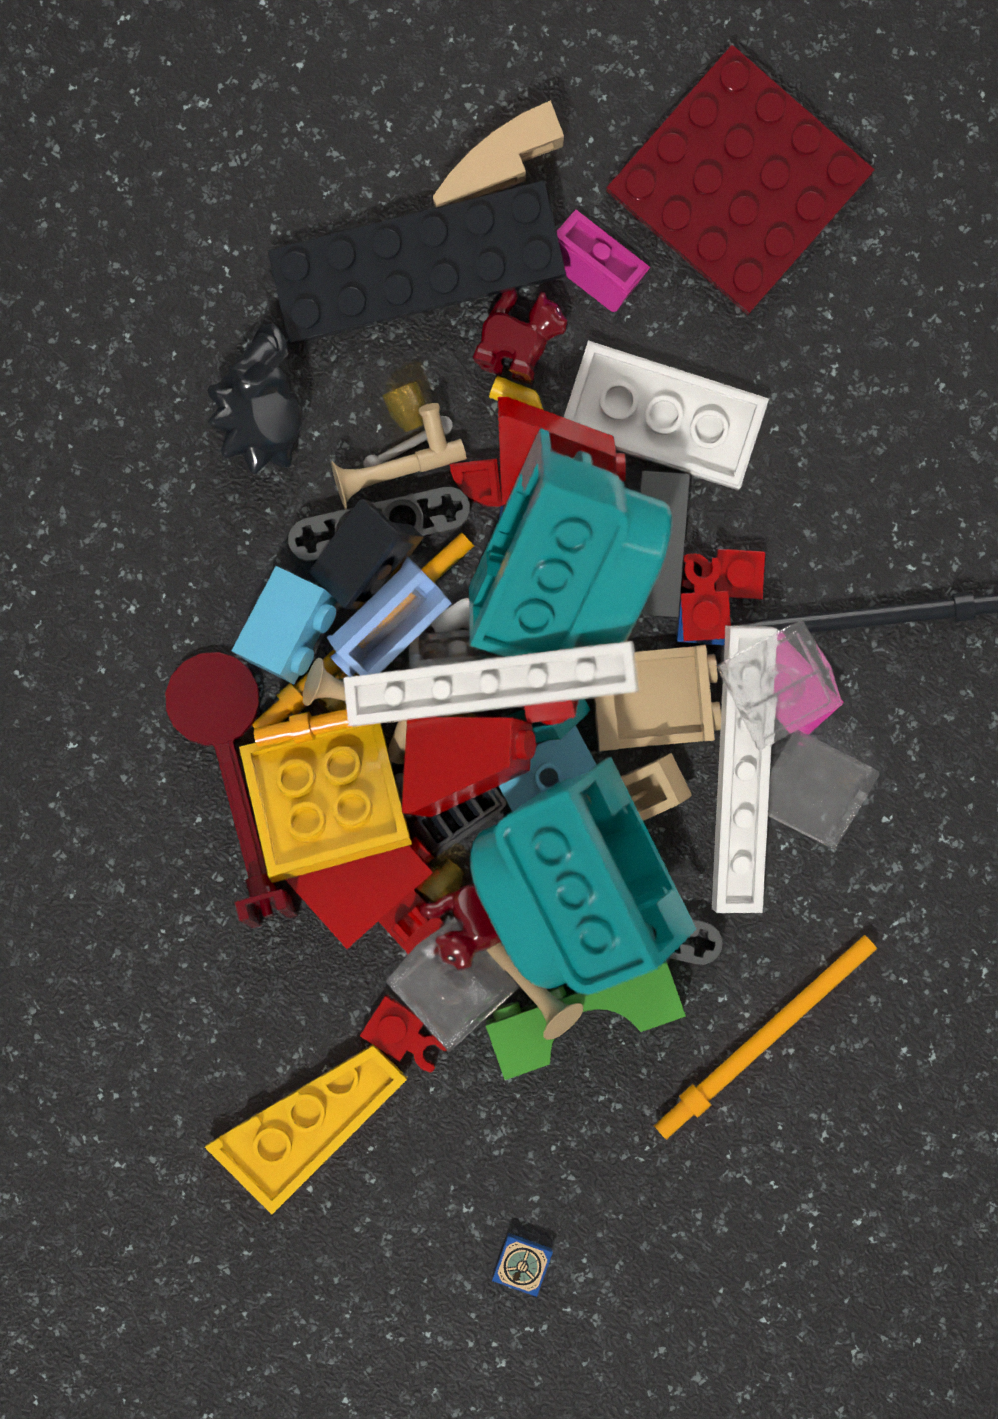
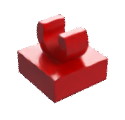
[378,889,445,956]

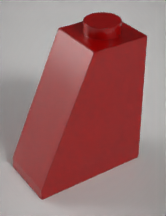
[498,397,626,505]
[402,717,536,817]
[285,836,434,949]

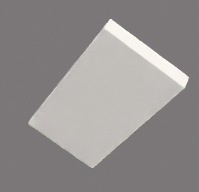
[564,341,769,490]

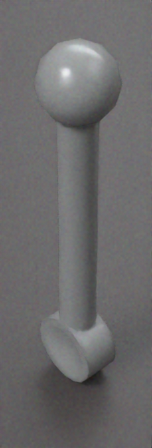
[363,416,453,468]

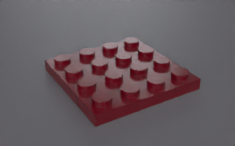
[606,45,875,315]

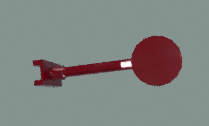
[165,652,298,928]

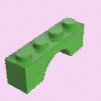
[486,961,686,1080]

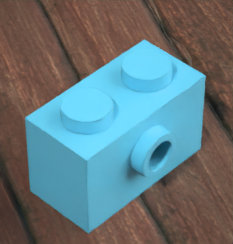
[232,566,337,684]
[499,725,596,812]

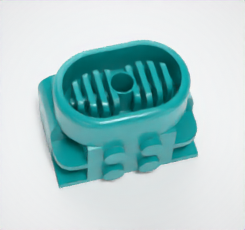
[469,428,672,657]
[470,757,697,995]

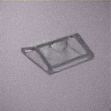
[716,620,843,750]
[768,728,880,850]
[386,918,519,1052]

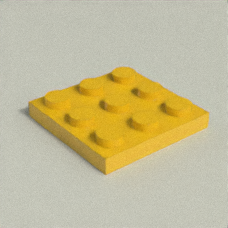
[239,723,412,883]

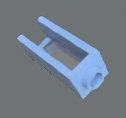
[327,556,452,677]

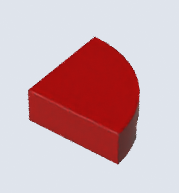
[450,459,502,507]

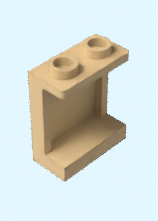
[593,645,721,751]

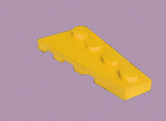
[205,1045,407,1214]

